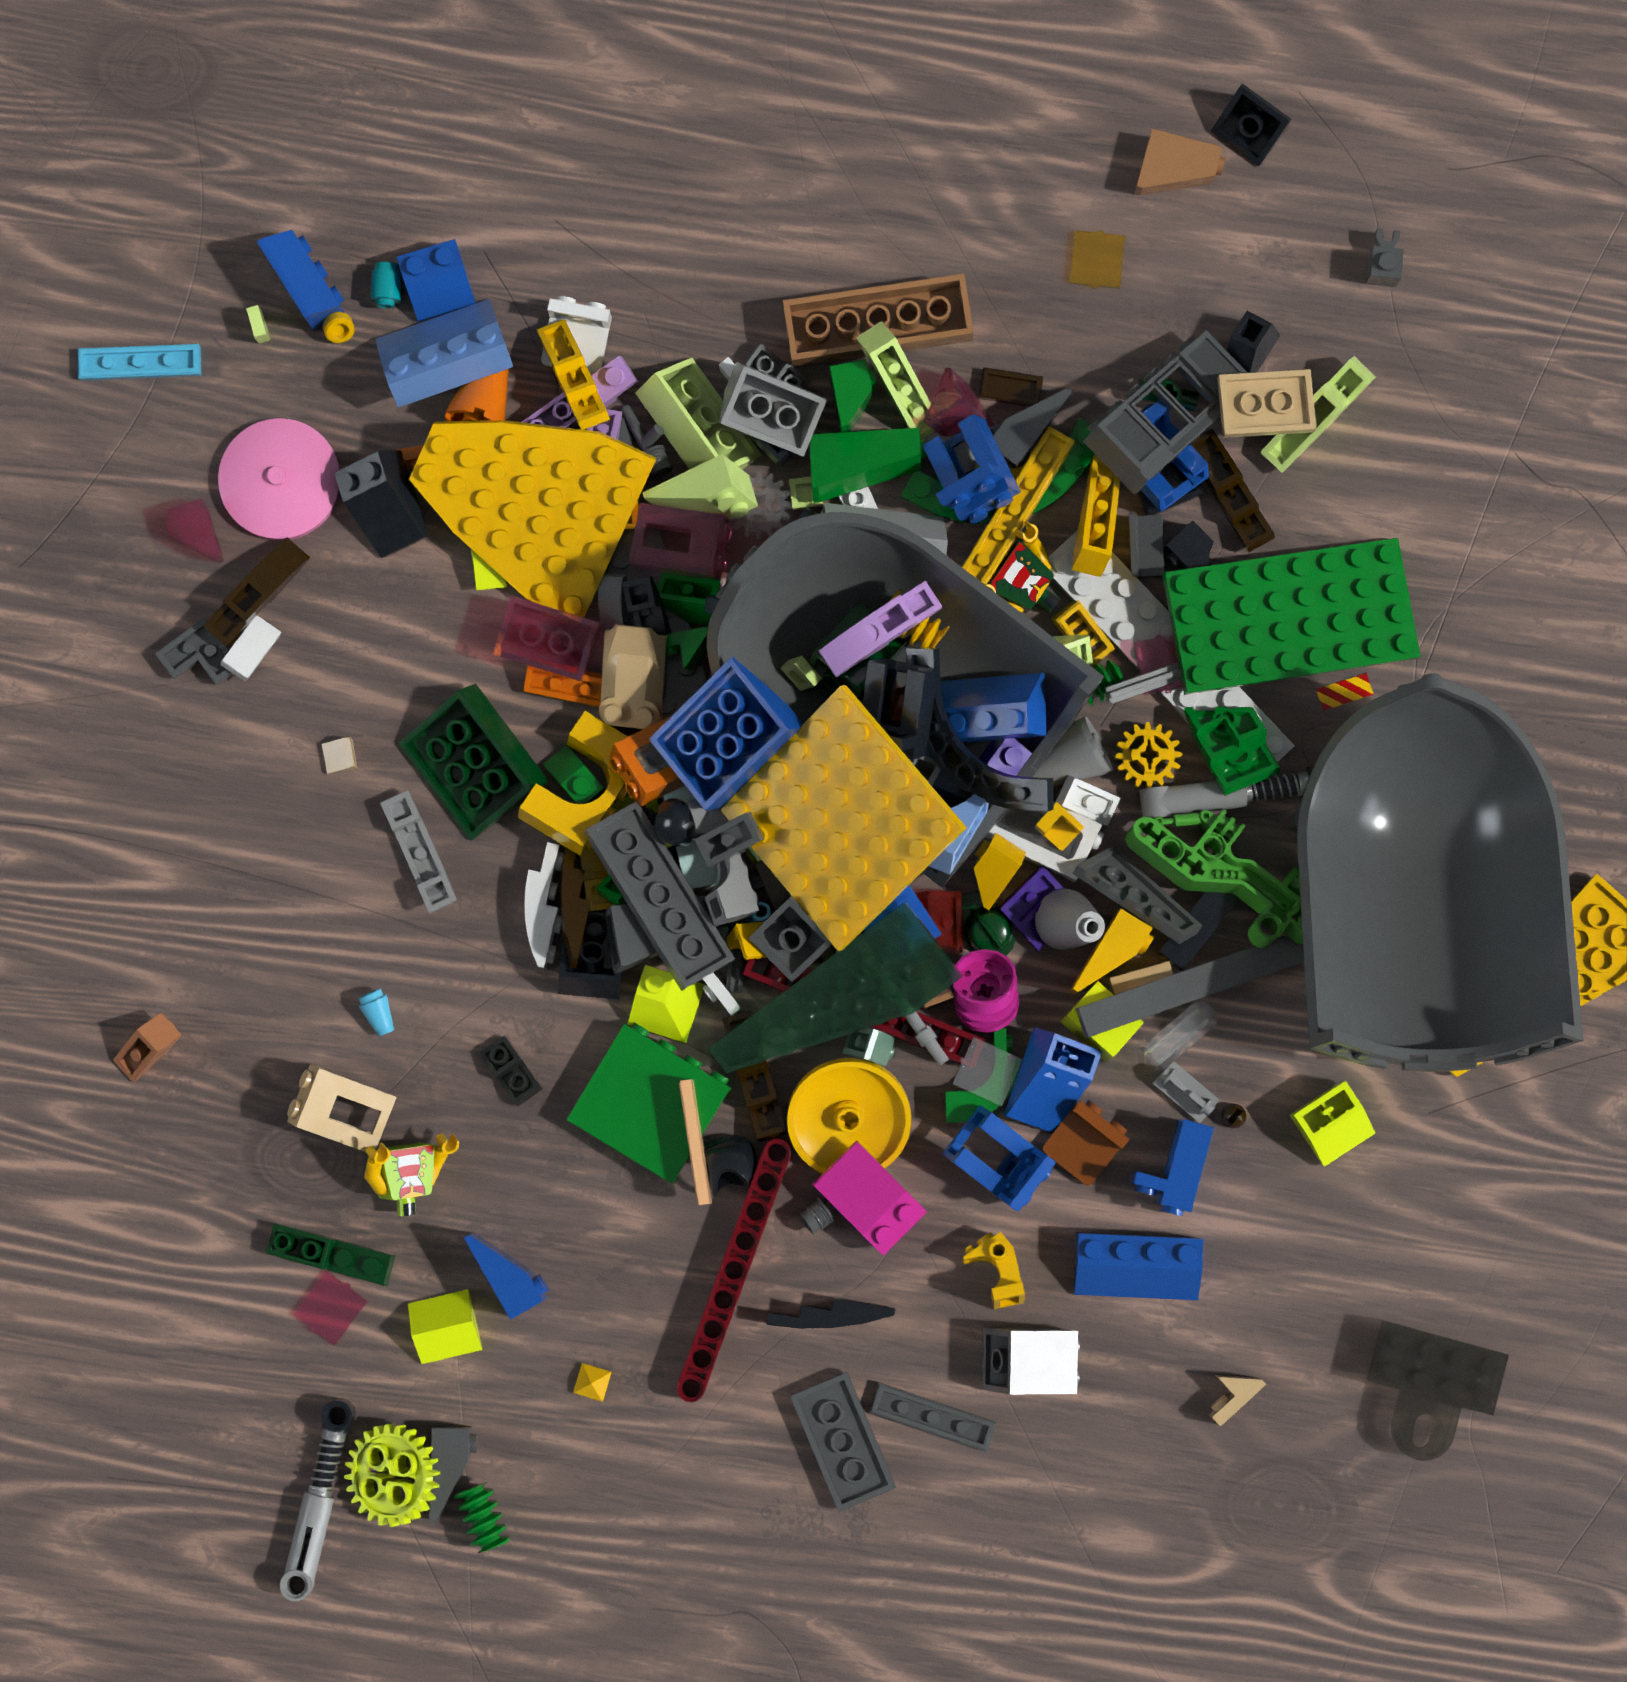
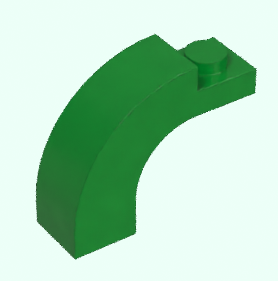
[945,1028,1019,1123]

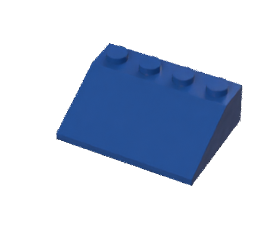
[649,657,803,811]

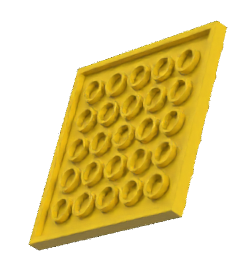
[721,685,967,951]

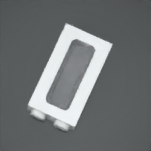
[983,802,1104,882]

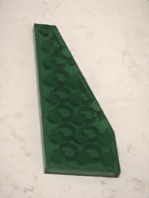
[708,901,963,1073]

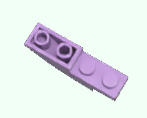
[522,356,639,429]
[819,581,943,677]

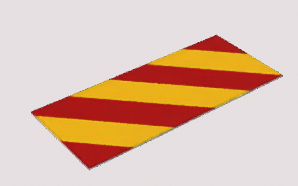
[1316,673,1374,711]

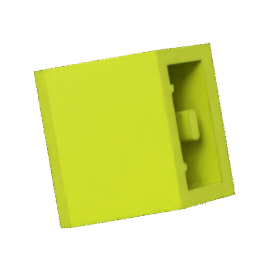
[1289,1081,1375,1167]

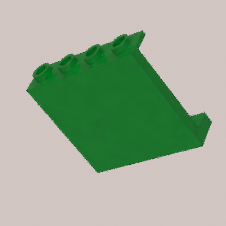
[567,1022,732,1184]

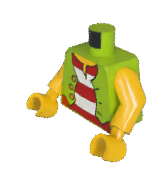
[364,1133,459,1216]

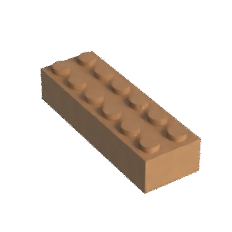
[783,274,974,367]

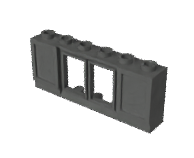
[1083,330,1247,495]

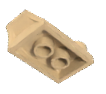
[599,624,667,729]

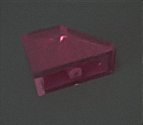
[165,499,224,563]

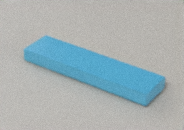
[78,344,201,381]

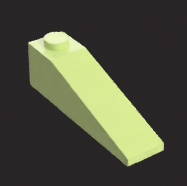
[856,321,943,439]

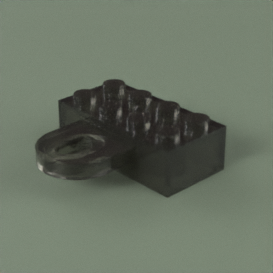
[1367,1320,1509,1461]

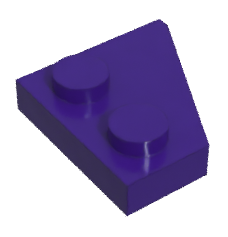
[997,865,1064,951]

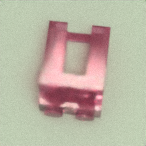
[629,503,732,580]

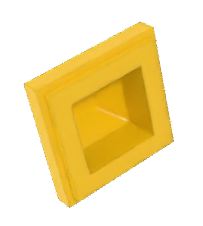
[573,1363,612,1402]

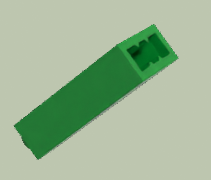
[810,428,927,503]

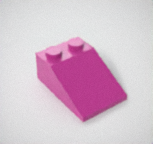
[812,1140,927,1256]

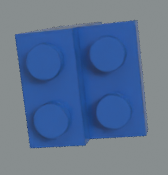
[1140,400,1209,512]
[923,414,1021,523]
[942,1105,1056,1212]
[1129,1119,1214,1216]

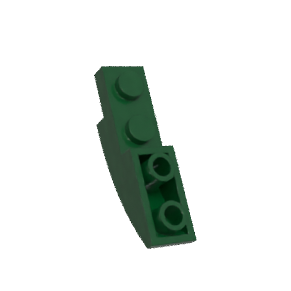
[266,1223,396,1286]

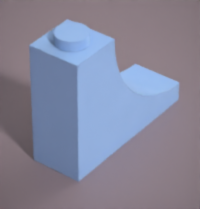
[929,794,989,875]

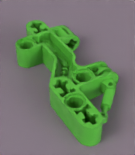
[1126,809,1303,948]

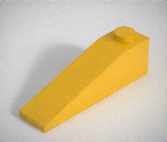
[1071,454,1120,577]

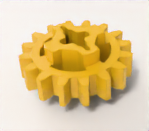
[1114,722,1182,788]

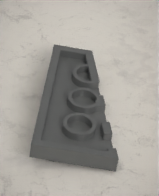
[1073,846,1202,944]

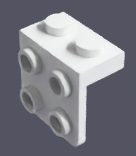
[541,296,612,375]

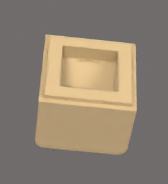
[322,737,358,774]

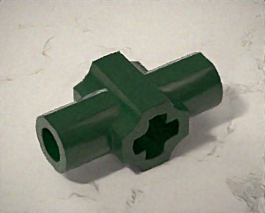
[1138,379,1199,412]

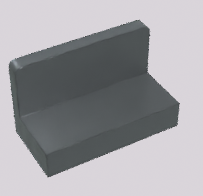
[1129,512,1165,578]

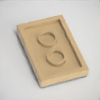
[1217,369,1317,438]

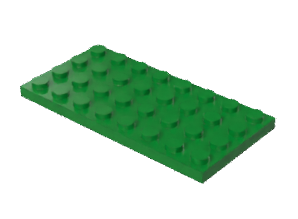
[1162,538,1421,695]

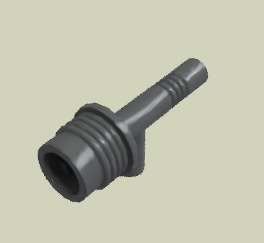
[620,405,672,481]
[799,1198,837,1234]

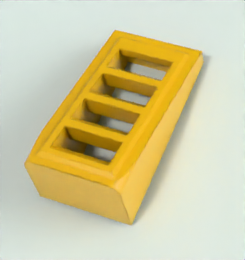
[1051,600,1115,667]

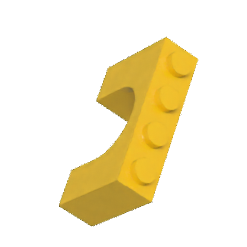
[518,711,648,856]

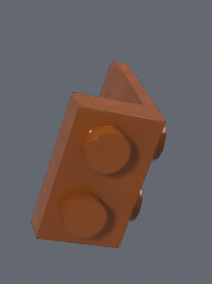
[1042,1100,1130,1186]

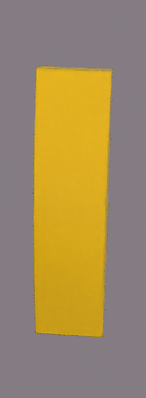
[537,319,610,430]

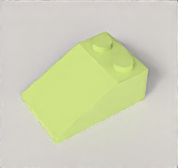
[643,454,758,519]

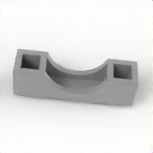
[686,799,759,926]

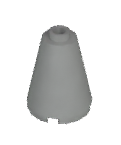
[1033,717,1113,786]
[1034,889,1105,950]

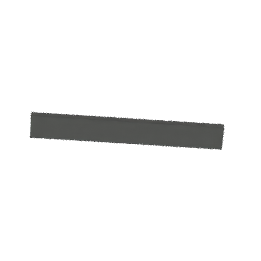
[1076,935,1304,1038]

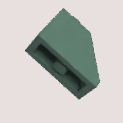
[843,1024,895,1067]

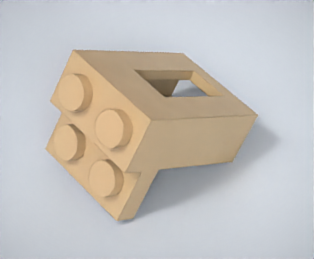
[287,1064,397,1152]

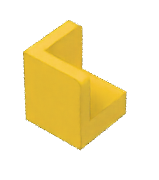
[1034,802,1084,851]

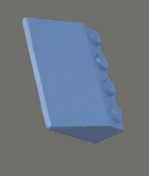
[375,298,514,408]

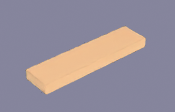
[679,1079,712,1205]

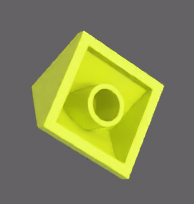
[1060,981,1144,1063]
[408,1289,483,1364]

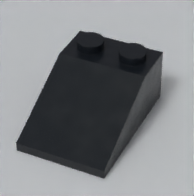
[334,450,429,558]
[558,897,627,1000]

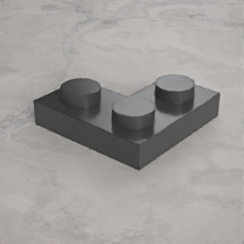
[155,617,233,685]

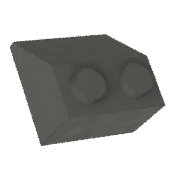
[749,895,832,982]

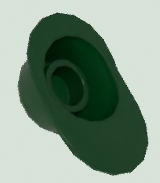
[952,892,1016,956]

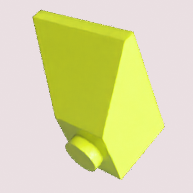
[627,965,705,1043]

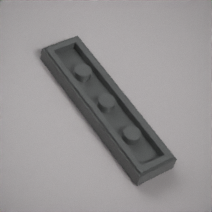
[869,1382,997,1452]

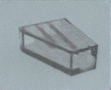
[1138,999,1217,1071]

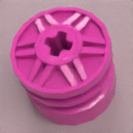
[951,949,1019,1033]

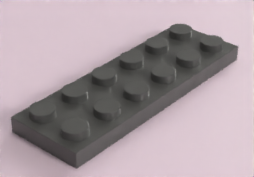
[583,801,735,991]

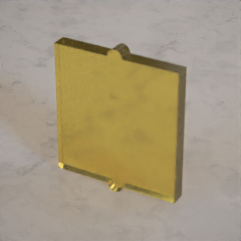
[1070,230,1125,289]

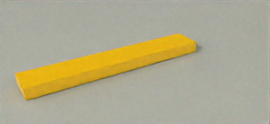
[962,426,1075,584]

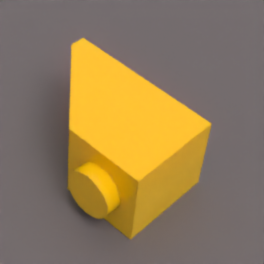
[974,833,1026,910]

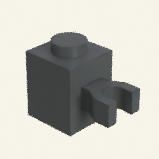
[1365,228,1404,287]

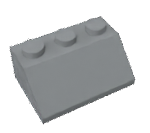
[719,361,827,457]

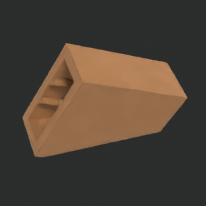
[1134,129,1226,195]

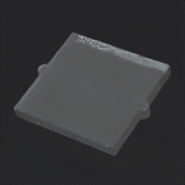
[953,1037,1022,1106]

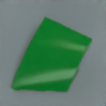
[1184,707,1280,796]

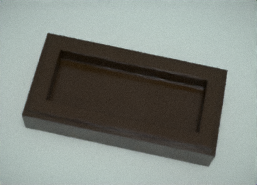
[978,367,1043,407]

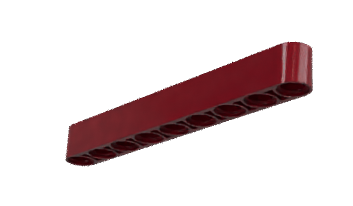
[677,1139,791,1403]

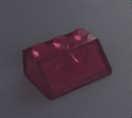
[493,596,601,682]

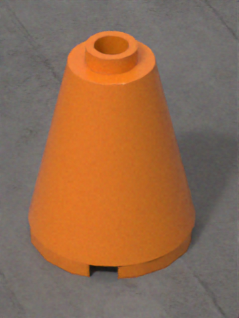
[445,369,509,421]

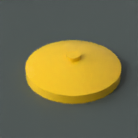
[787,1058,911,1174]

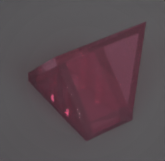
[924,367,995,436]

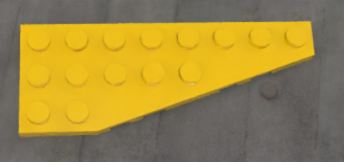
[1449,873,1627,1077]

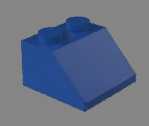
[397,239,476,322]

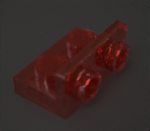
[915,891,963,954]

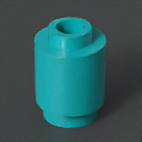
[370,262,402,309]

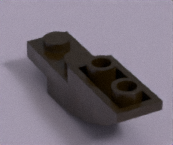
[204,537,310,647]

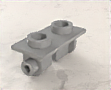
[1152,1060,1219,1123]

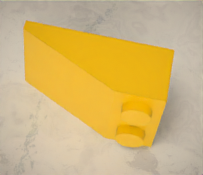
[1069,909,1154,994]

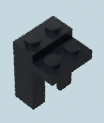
[862,658,938,763]

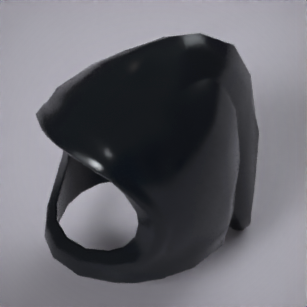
[703,1135,756,1197]

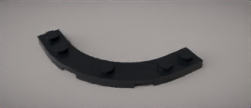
[906,647,1054,811]

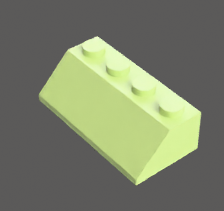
[635,357,762,470]

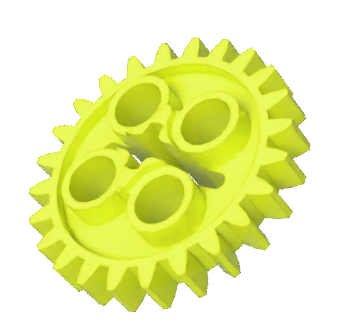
[344,1423,440,1527]

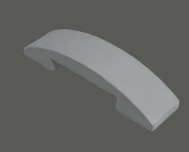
[380,790,458,914]

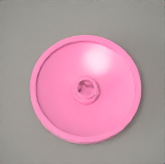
[218,418,340,541]

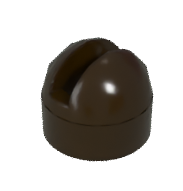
[1221,1104,1247,1128]

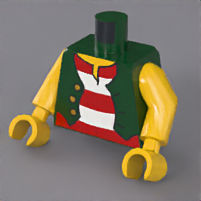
[983,521,1060,613]

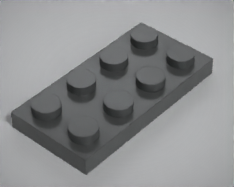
[790,1371,896,1512]

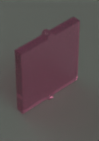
[1133,635,1183,695]
[294,1271,368,1345]

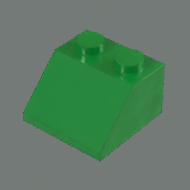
[830,359,877,432]

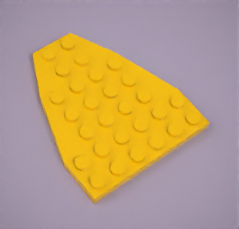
[409,420,657,624]

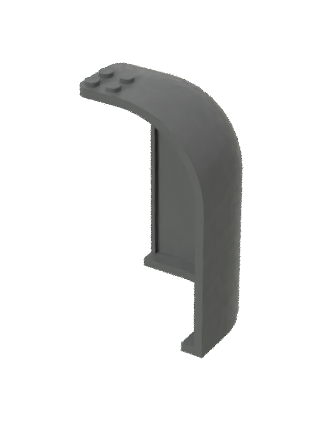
[707,512,1104,888]
[1298,673,1584,1072]

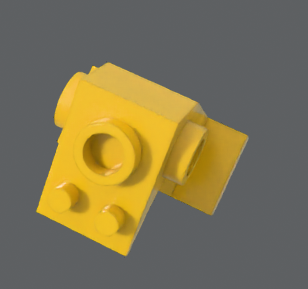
[963,1232,1025,1310]

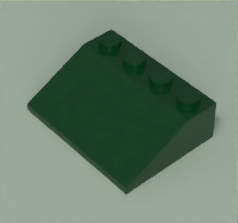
[398,684,549,841]

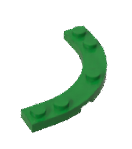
[901,418,1094,525]

